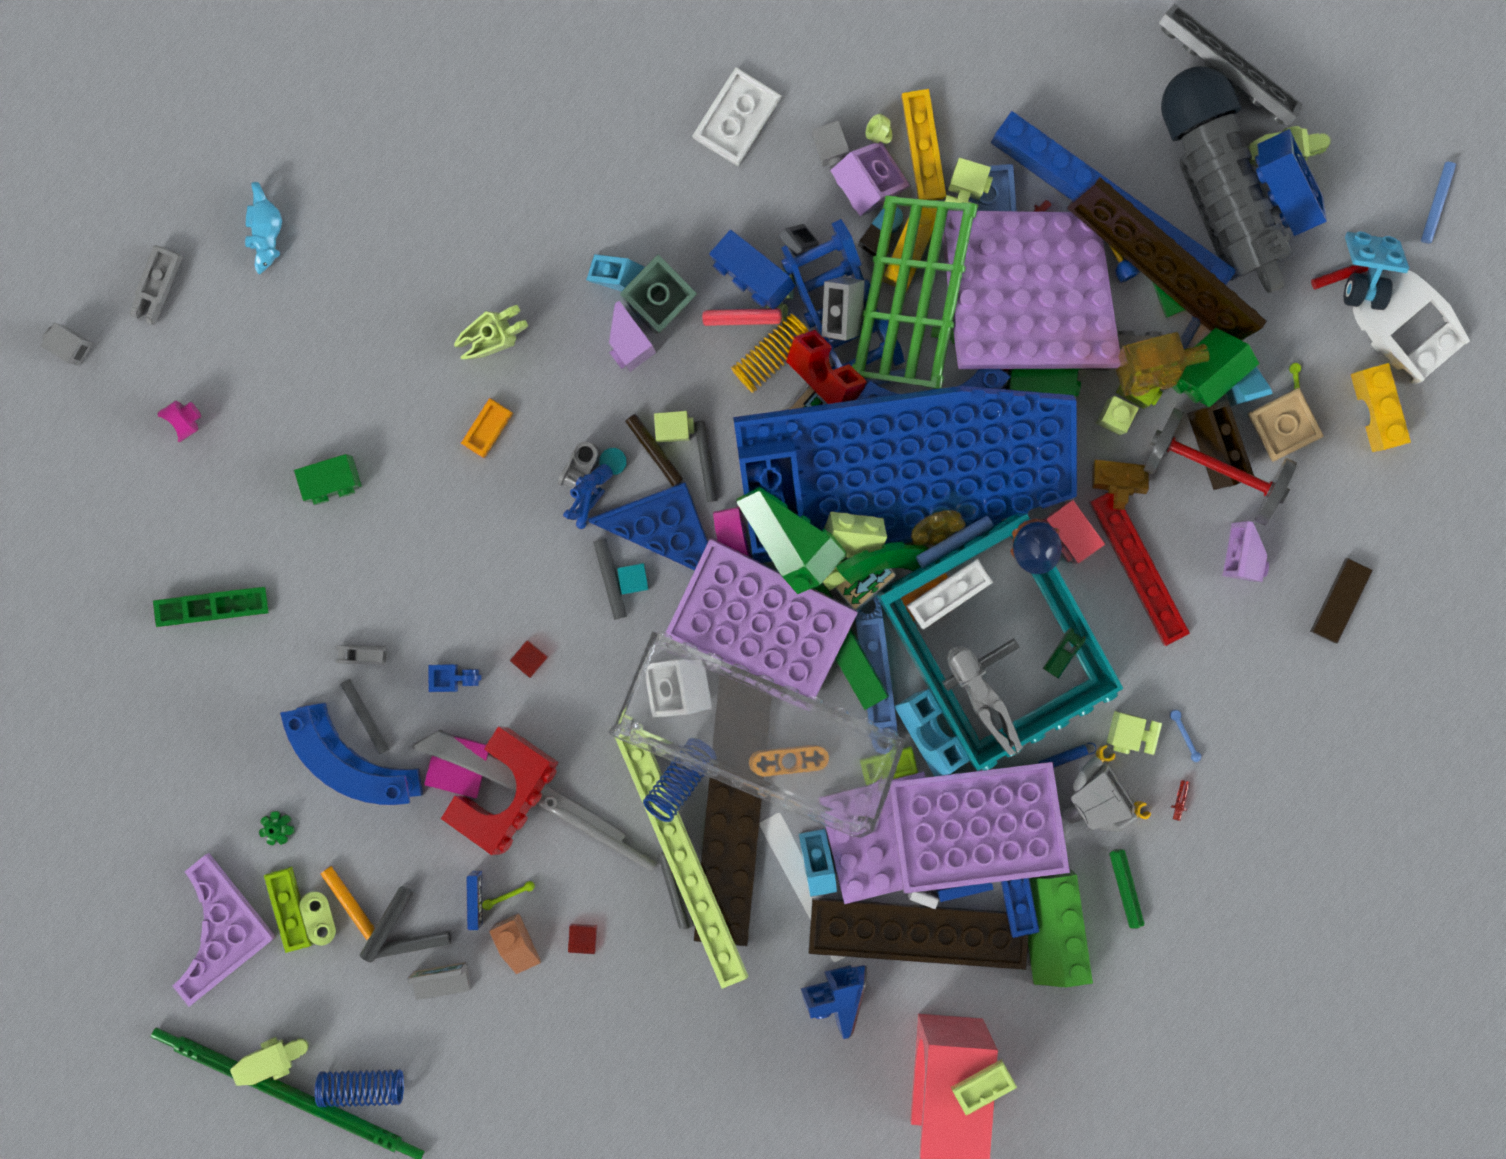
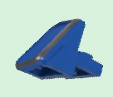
[801,965,867,1040]

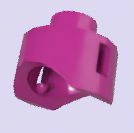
[157,400,201,442]

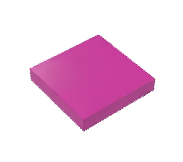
[424,735,488,799]

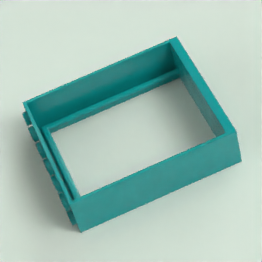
[876,513,1124,771]

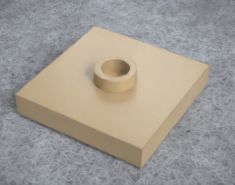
[1247,388,1324,462]

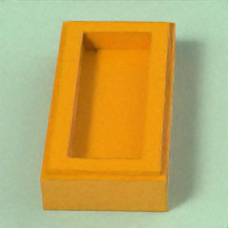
[461,398,514,458]

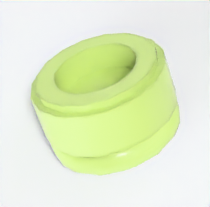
[865,114,893,144]

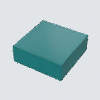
[617,563,649,595]

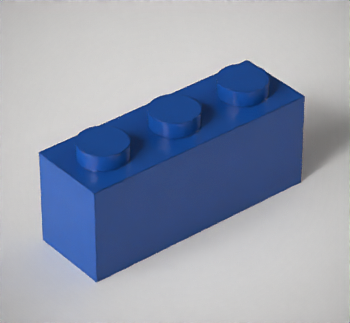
[709,229,795,309]

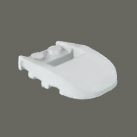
[1353,270,1470,385]

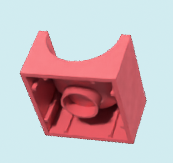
[910,1014,998,1159]

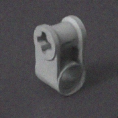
[558,442,601,488]

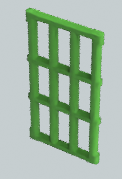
[852,196,978,389]

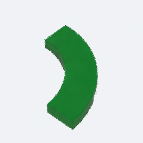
[836,542,930,584]

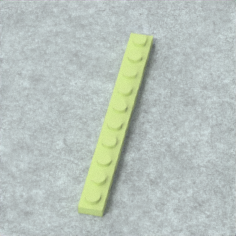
[614,724,748,989]

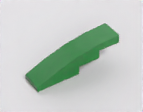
[153,587,269,627]

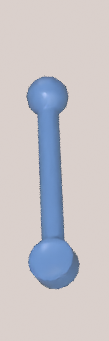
[1169,710,1202,762]

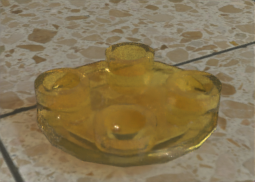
[911,510,965,546]

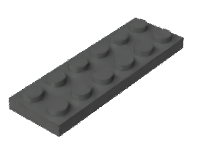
[1158,4,1303,126]

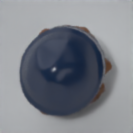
[1010,518,1062,574]

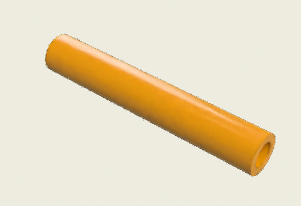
[320,866,375,940]

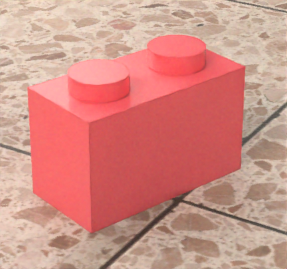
[1042,500,1105,564]

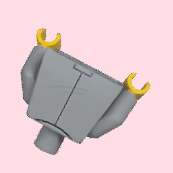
[1064,745,1151,832]

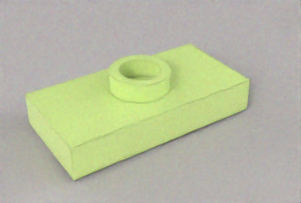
[951,1059,1017,1116]

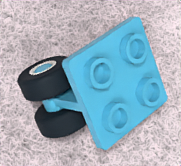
[1343,231,1409,310]

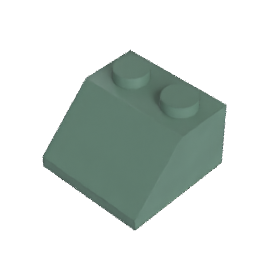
[620,254,697,334]

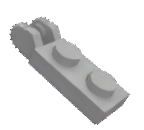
[130,245,183,325]

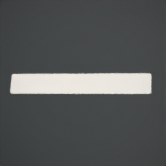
[759,813,845,962]

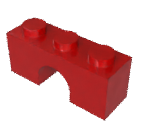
[786,330,867,404]

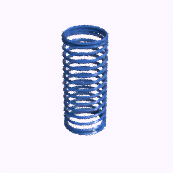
[643,738,717,822]
[315,1069,404,1108]

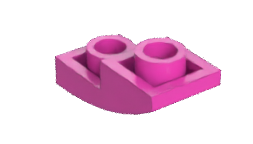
[713,507,752,558]

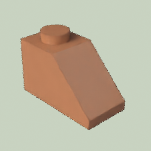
[489,913,541,974]

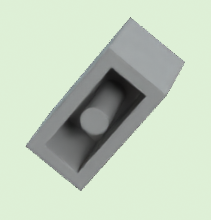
[822,277,865,340]

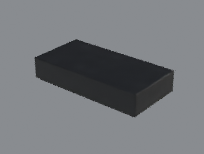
[778,224,819,256]

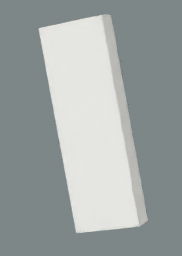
[907,559,993,629]

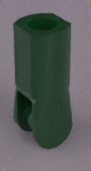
[1042,627,1086,679]

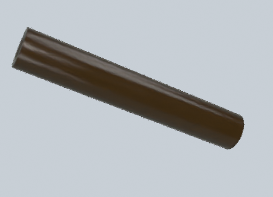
[625,414,683,487]

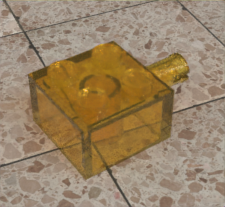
[1115,332,1209,397]

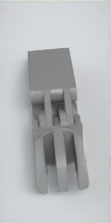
[947,646,1022,755]

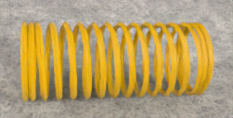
[731,314,809,393]

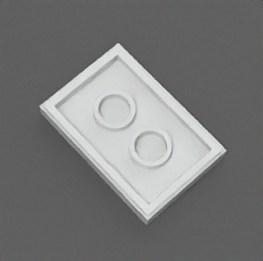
[692,67,782,167]

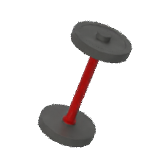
[1143,408,1297,526]

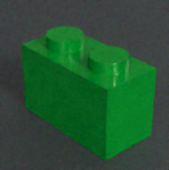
[294,454,362,505]

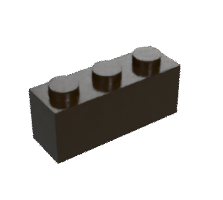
[1187,399,1254,490]

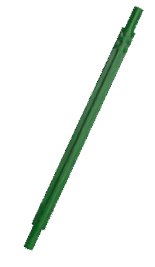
[151,1027,425,1159]

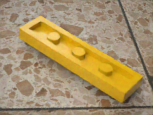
[901,89,946,201]

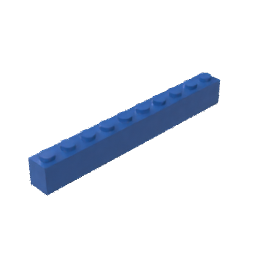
[991,111,1236,285]

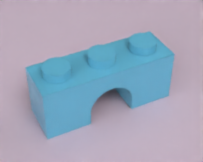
[894,689,970,777]

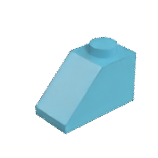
[586,254,645,292]
[1226,367,1273,407]
[799,829,837,897]

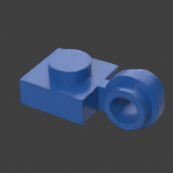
[428,664,482,692]

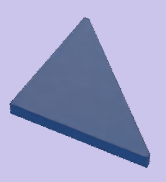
[588,482,708,570]

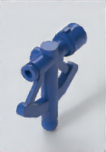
[563,464,613,529]

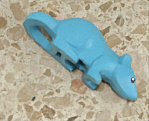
[245,182,282,274]

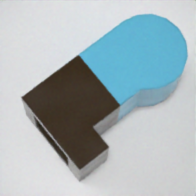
[858,207,903,257]

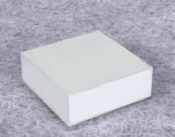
[907,891,939,909]

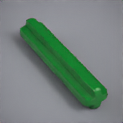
[1109,849,1145,929]

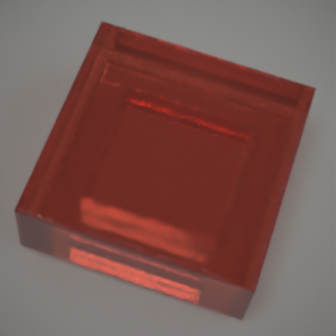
[510,640,548,678]
[568,924,597,954]

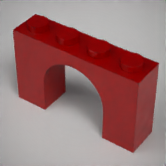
[440,726,559,855]

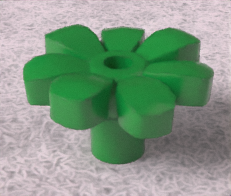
[259,811,295,846]

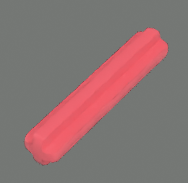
[702,308,782,326]

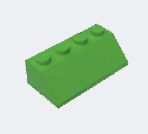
[1028,869,1093,988]

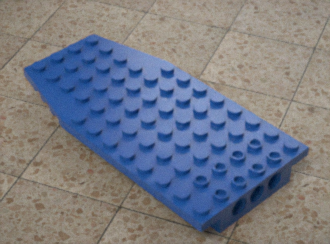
[733,386,1077,563]

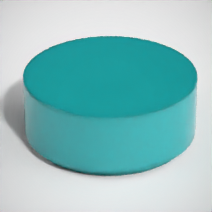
[599,448,627,475]

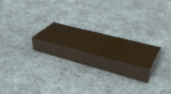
[1310,558,1373,644]

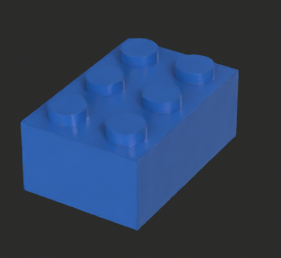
[1255,129,1327,236]

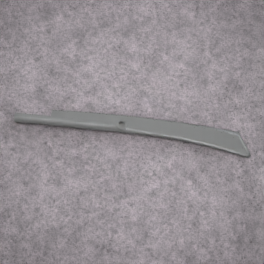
[412,730,657,871]

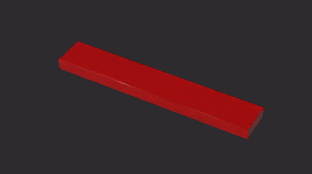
[1089,492,1190,646]

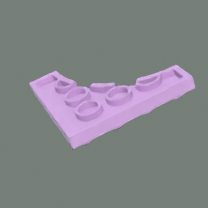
[172,853,276,1007]

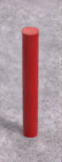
[1311,265,1368,290]

